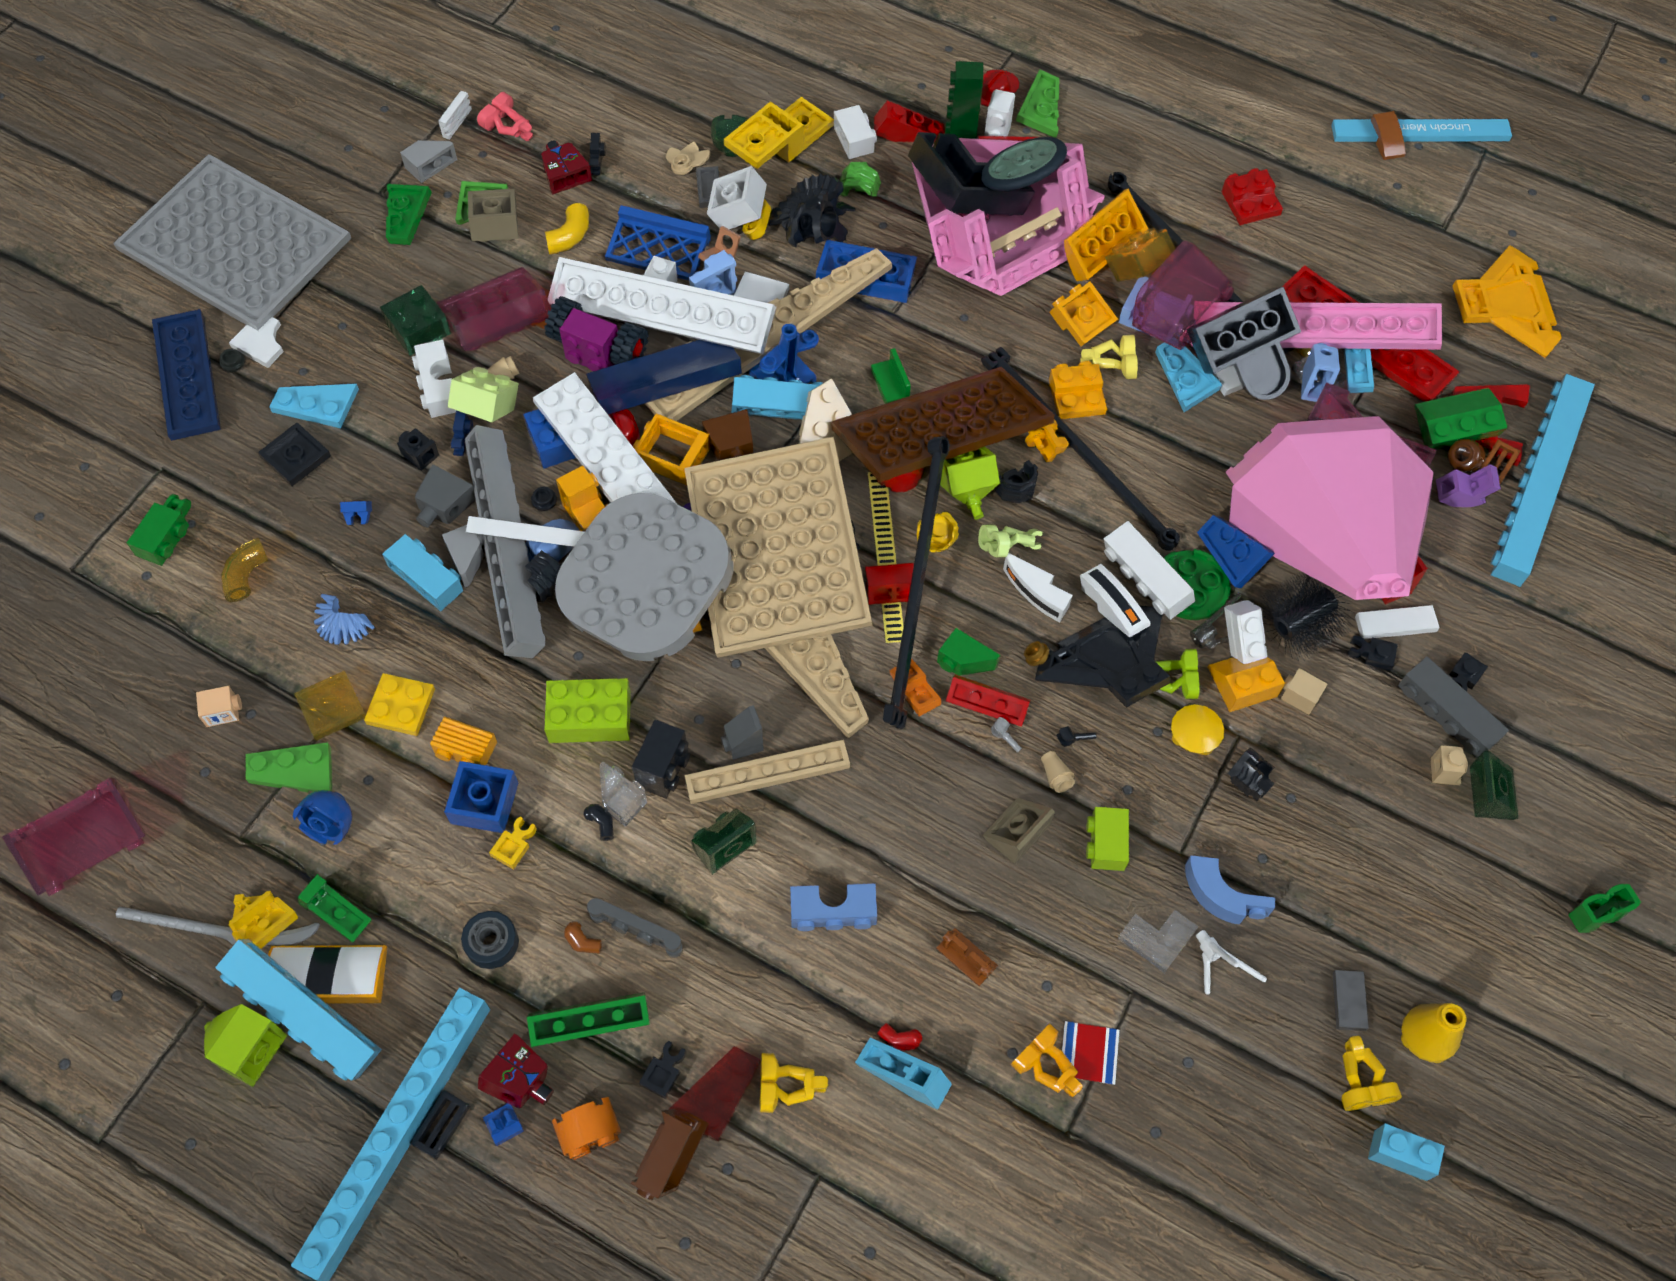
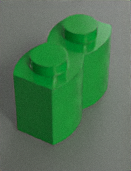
[1568,884,1641,933]

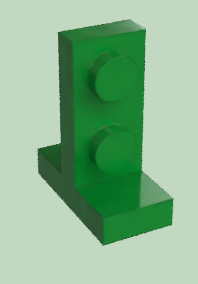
[298,874,372,943]

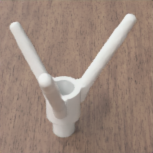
[1196,930,1267,995]

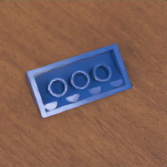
[816,240,917,303]

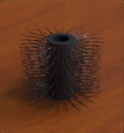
[1258,571,1355,661]

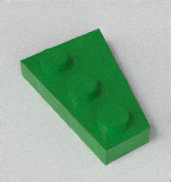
[386,184,432,245]

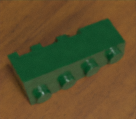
[945,61,983,139]

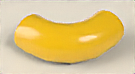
[545,203,589,255]

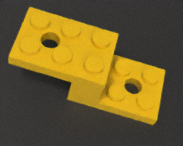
[724,97,834,169]

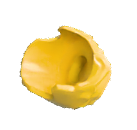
[916,512,959,553]

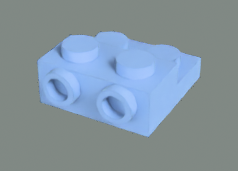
[689,250,737,295]

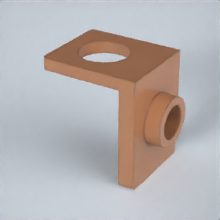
[698,226,741,261]

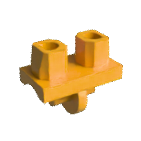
[1025,419,1069,462]

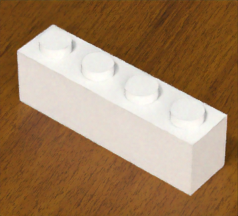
[1104,521,1195,620]

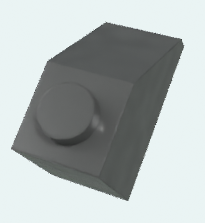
[721,705,764,760]

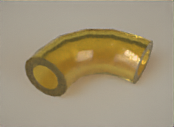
[221,537,269,602]

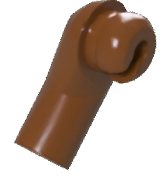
[564,921,602,954]

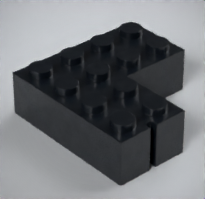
[908,132,1035,216]

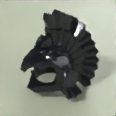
[768,174,856,247]

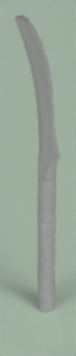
[116,906,320,946]

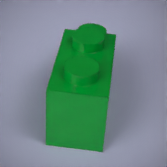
[126,494,191,566]

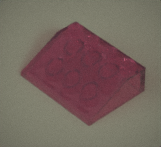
[437,267,551,351]

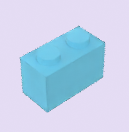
[1368,1123,1445,1181]

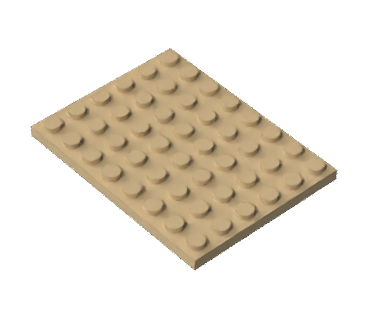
[684,437,873,658]

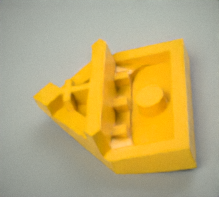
[229,891,298,949]

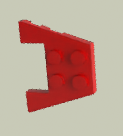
[1451,384,1530,466]

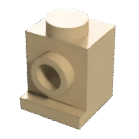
[1430,746,1468,785]

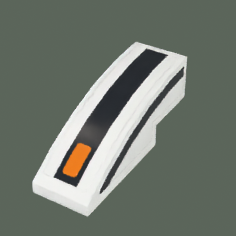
[1003,553,1073,623]
[1080,564,1150,637]

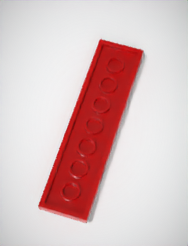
[1282,265,1460,402]

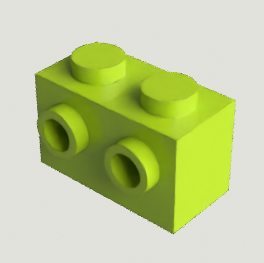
[1086,807,1129,871]

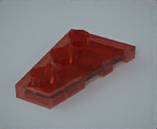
[668,1046,761,1142]

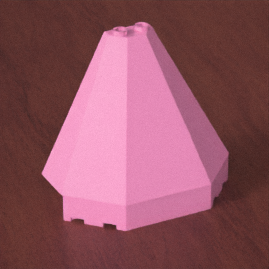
[912,138,1105,296]
[1226,416,1434,600]

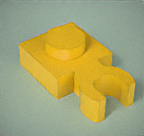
[489,816,537,870]

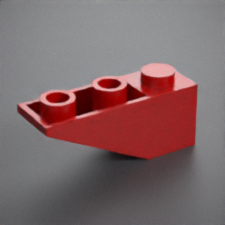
[874,100,945,142]

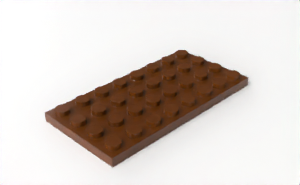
[831,367,1055,482]

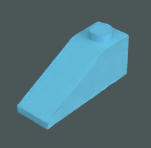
[855,1038,952,1110]

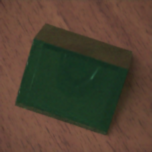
[1470,751,1519,820]

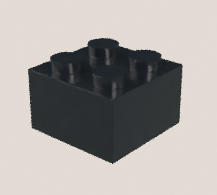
[632,719,690,799]

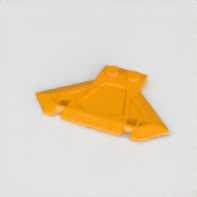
[1452,245,1562,358]

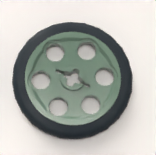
[982,137,1067,191]

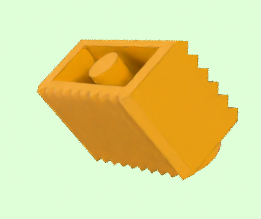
[430,716,497,766]

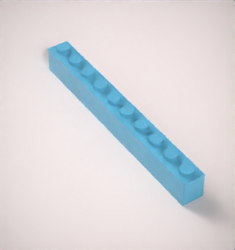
[1490,374,1595,587]
[291,988,490,1281]

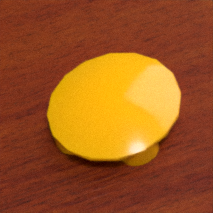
[1171,704,1224,755]

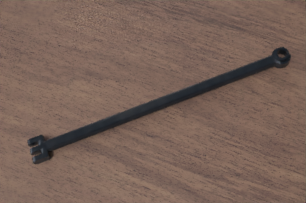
[1107,172,1295,355]
[981,347,1180,551]
[883,436,950,729]

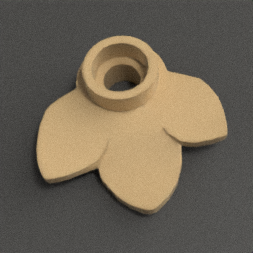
[666,142,710,175]

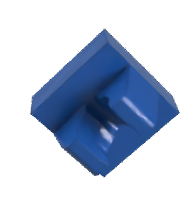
[340,501,372,525]
[483,1104,524,1146]

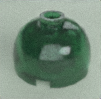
[711,115,754,157]

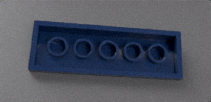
[586,340,742,414]

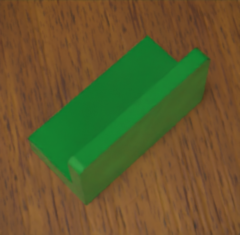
[871,348,911,404]

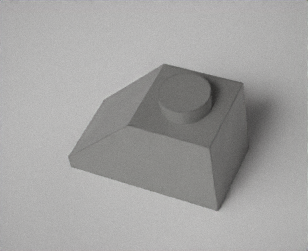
[400,140,457,183]
[442,525,485,587]

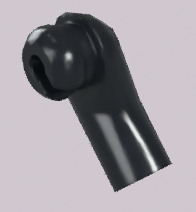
[583,804,614,841]

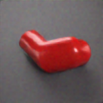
[877,1023,922,1051]

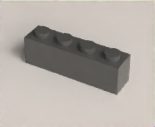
[1398,656,1509,760]

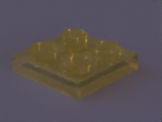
[294,671,366,741]

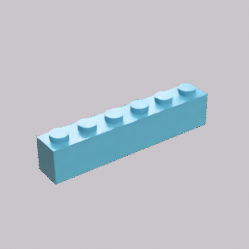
[215,939,382,1081]

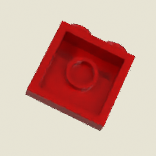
[1221,168,1283,225]

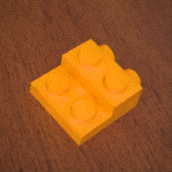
[1049,281,1118,347]
[1049,361,1107,419]

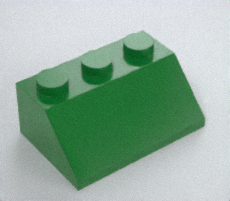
[1414,388,1508,451]

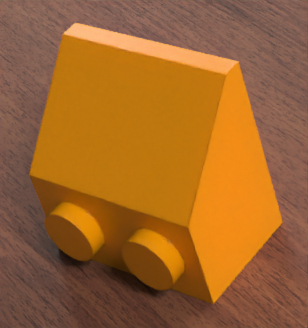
[1208,657,1285,712]

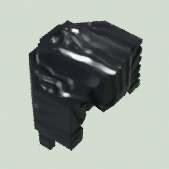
[994,460,1038,504]
[525,550,561,602]
[1227,747,1275,801]

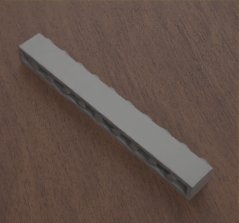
[465,425,545,658]

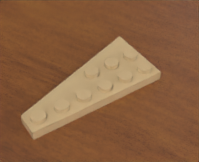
[765,634,869,738]

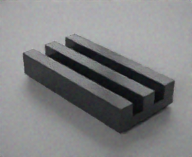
[410,1090,471,1160]

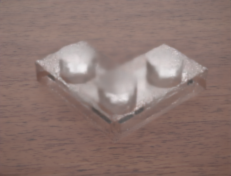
[1118,910,1198,973]

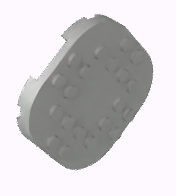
[555,493,734,661]

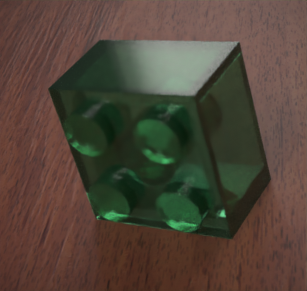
[380,285,451,356]

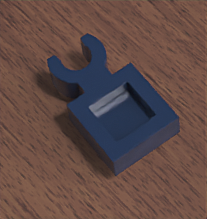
[451,410,473,456]

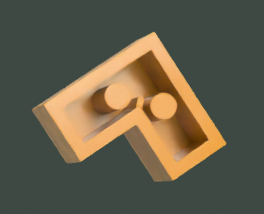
[556,465,608,532]

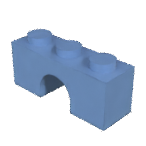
[790,884,877,931]

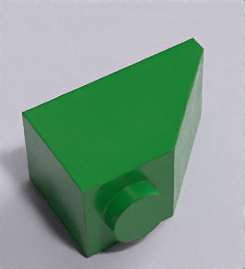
[937,628,1000,676]

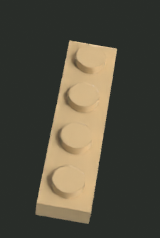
[990,207,1062,258]

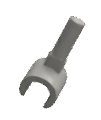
[991,717,1022,753]

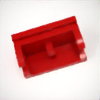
[865,563,914,605]

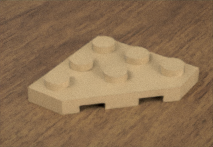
[798,379,853,461]

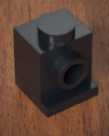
[397,428,439,471]

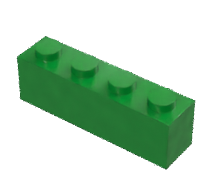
[527,992,650,1047]

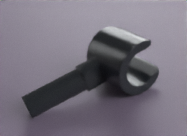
[1056,726,1096,747]

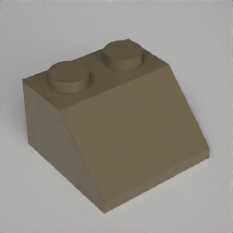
[468,189,519,242]

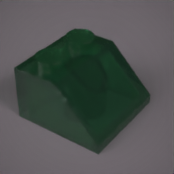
[691,808,757,875]

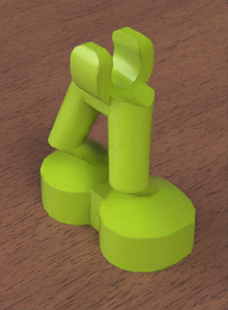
[1155,649,1199,699]

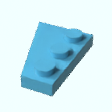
[1155,336,1222,412]
[270,384,359,428]

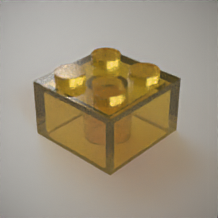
[1105,228,1178,282]

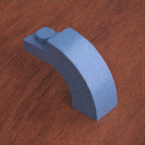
[1185,855,1275,924]

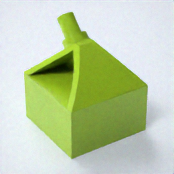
[940,447,1000,520]
[204,1004,287,1087]

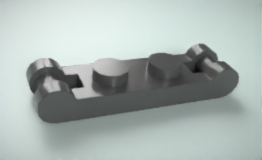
[587,898,683,958]

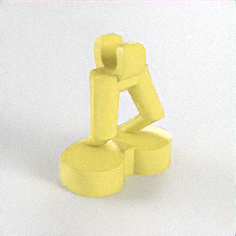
[1080,335,1138,379]

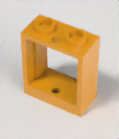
[633,413,710,485]

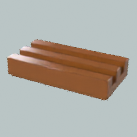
[1479,439,1521,493]

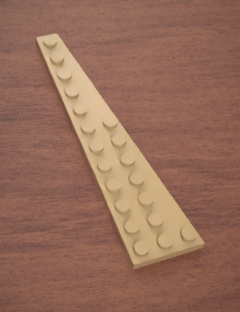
[644,248,892,421]

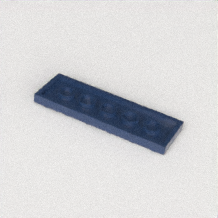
[152,309,221,441]

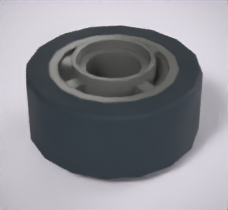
[461,911,519,969]

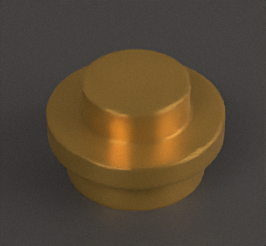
[1024,641,1049,666]

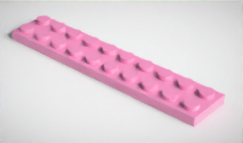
[1191,302,1442,350]

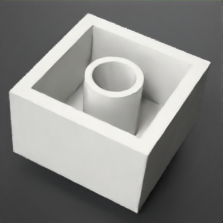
[707,166,767,229]

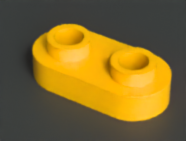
[742,199,771,240]

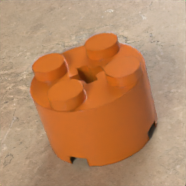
[552,1097,621,1160]

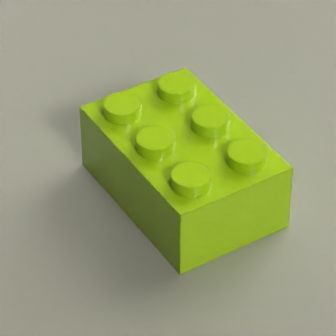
[544,678,631,743]

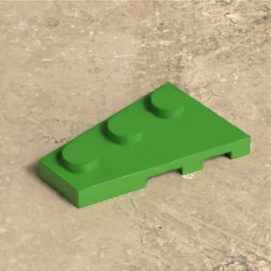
[1015,69,1059,138]
[246,742,332,793]

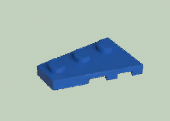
[1197,515,1275,589]

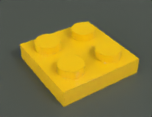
[364,673,435,736]

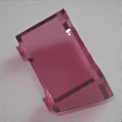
[1132,240,1234,350]
[2,778,147,896]

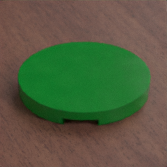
[1164,549,1231,620]

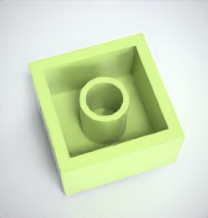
[447,367,519,422]

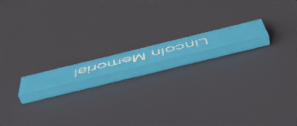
[1331,119,1512,142]

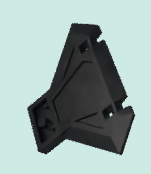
[1035,605,1170,708]

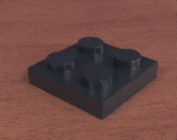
[258,422,331,487]

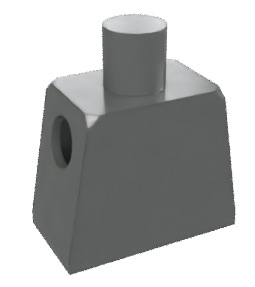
[415,465,476,528]

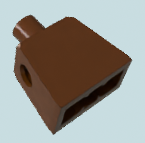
[702,409,753,461]

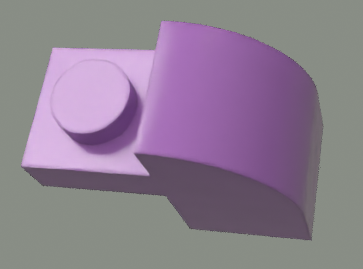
[1436,464,1500,507]

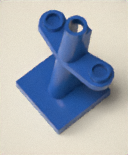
[749,324,819,384]

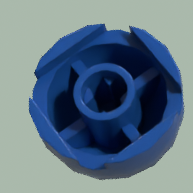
[293,790,352,845]

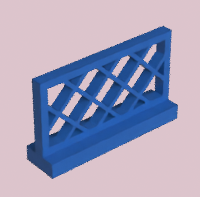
[605,205,711,281]

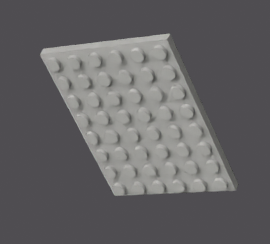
[113,154,351,331]

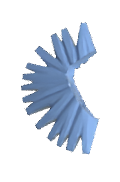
[314,594,375,645]

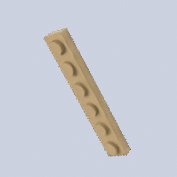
[684,740,850,804]

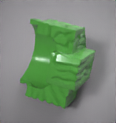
[840,162,881,196]

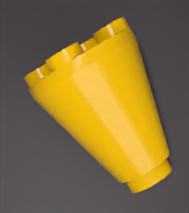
[1401,1003,1466,1063]

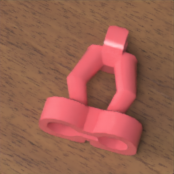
[477,92,533,141]

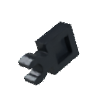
[589,133,606,175]
[1347,636,1398,671]
[1449,652,1488,692]
[639,1041,686,1099]

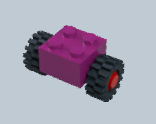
[544,296,649,371]

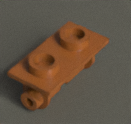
[936,928,998,986]

